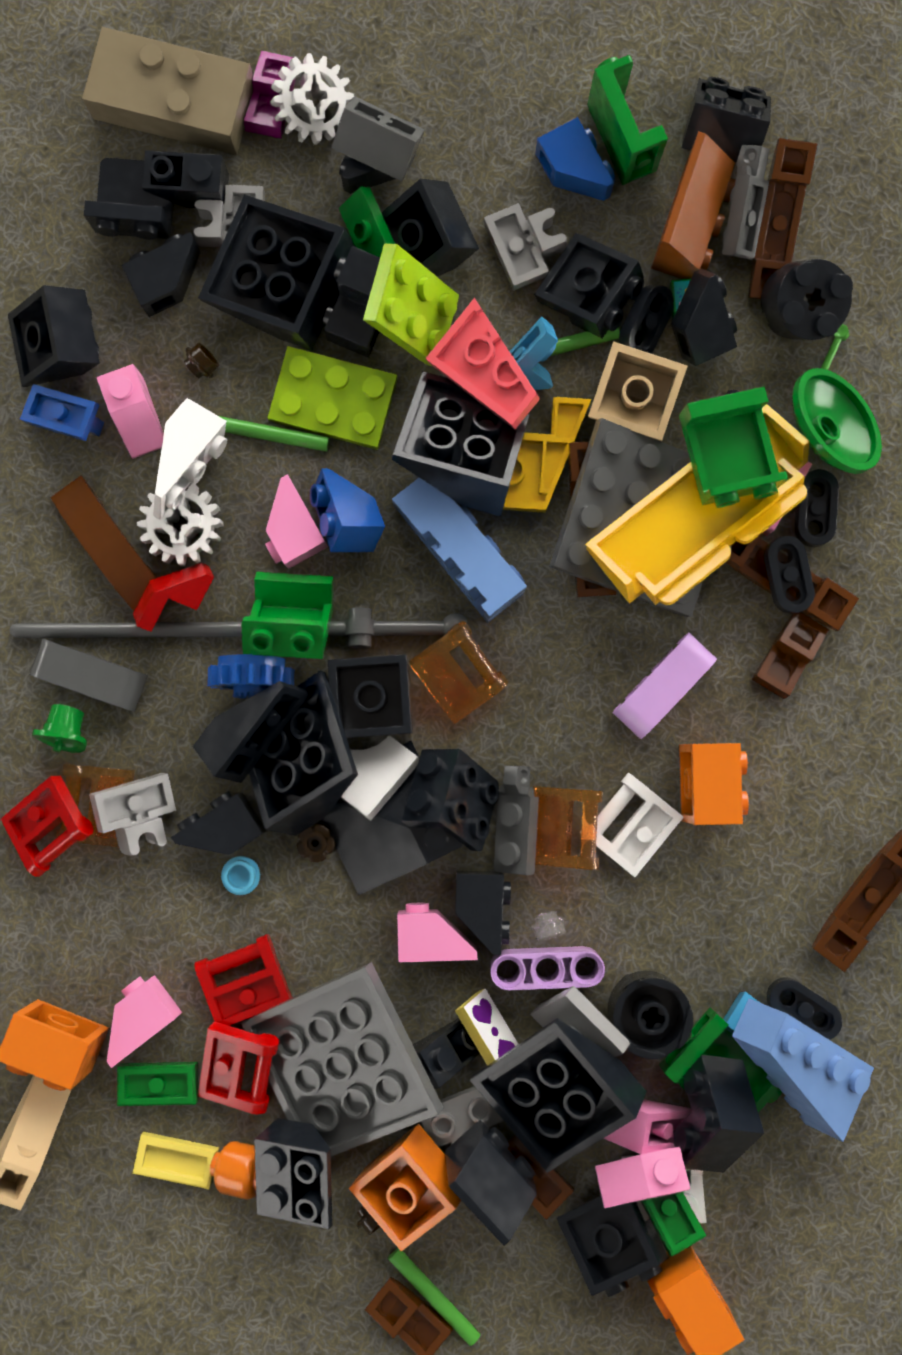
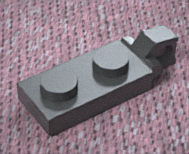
[722,145,770,260]
[494,765,539,875]

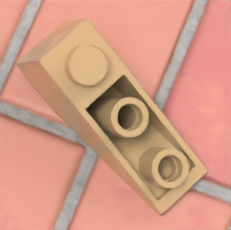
[0,1075,71,1210]

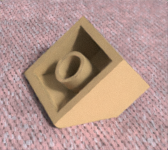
[588,341,688,442]

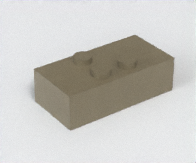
[82,27,253,155]

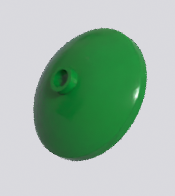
[792,368,882,474]

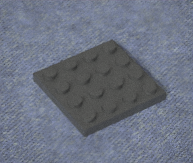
[549,418,703,617]
[241,962,444,1156]

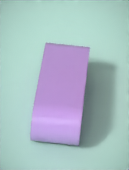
[612,632,717,739]
[490,946,605,990]

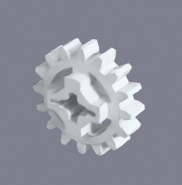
[270,53,354,145]
[137,483,224,566]

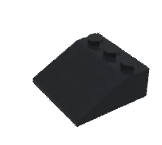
[198,194,357,351]
[470,1018,647,1173]

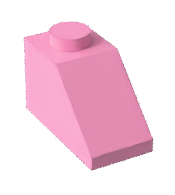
[96,364,164,459]
[265,474,328,569]
[397,902,478,962]
[106,975,182,1068]
[604,1100,692,1154]
[595,1146,690,1208]

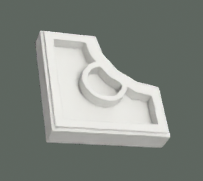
[341,735,419,821]

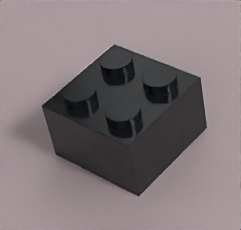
[328,654,413,738]

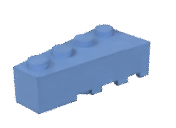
[392,478,527,623]
[732,998,874,1142]

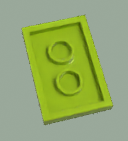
[363,244,459,366]
[268,346,398,450]

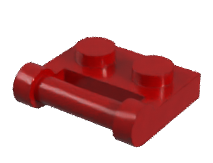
[1,775,94,877]
[194,934,292,1026]
[197,1021,279,1115]

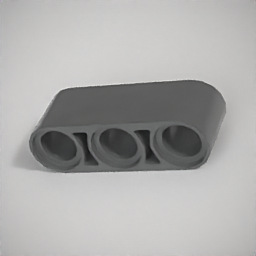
[29,639,148,712]

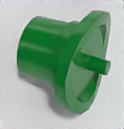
[32,704,87,753]

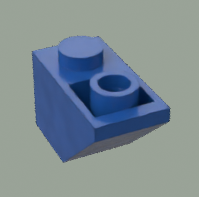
[535,117,615,201]
[310,468,385,552]

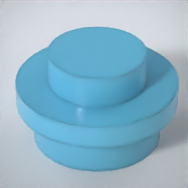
[221,856,261,895]

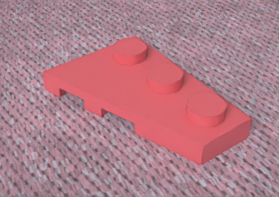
[425,298,540,429]

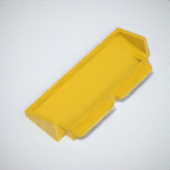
[585,404,809,605]

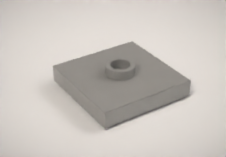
[530,986,630,1057]

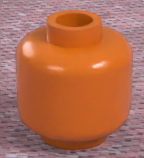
[210,1141,256,1200]

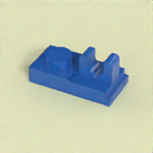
[20,384,105,441]

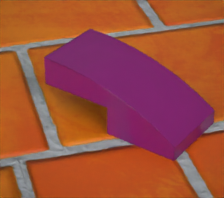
[244,51,296,139]

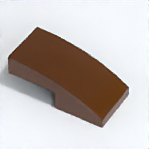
[752,612,829,699]
[508,1135,575,1220]
[365,1277,453,1355]

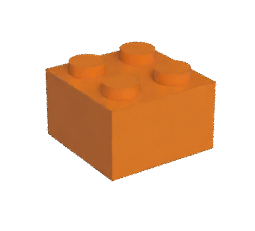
[679,743,749,825]
[0,999,109,1091]
[348,1123,461,1251]
[647,1246,745,1355]

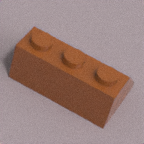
[651,131,736,279]

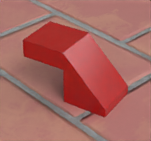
[133,562,214,632]

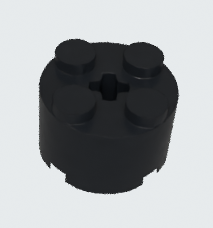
[761,259,853,340]
[608,970,693,1059]

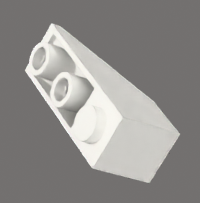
[153,398,227,520]

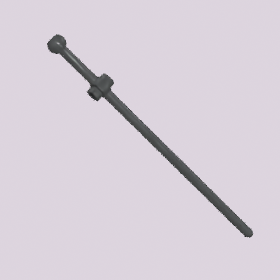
[9,607,467,649]

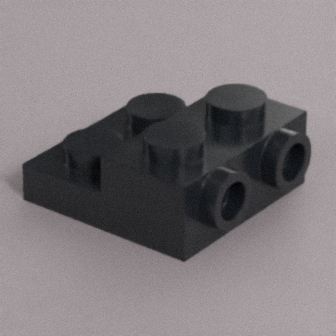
[534,233,644,339]
[556,1196,669,1297]

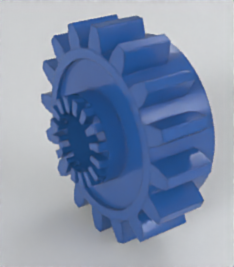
[207,654,295,699]

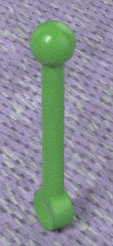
[821,324,849,370]

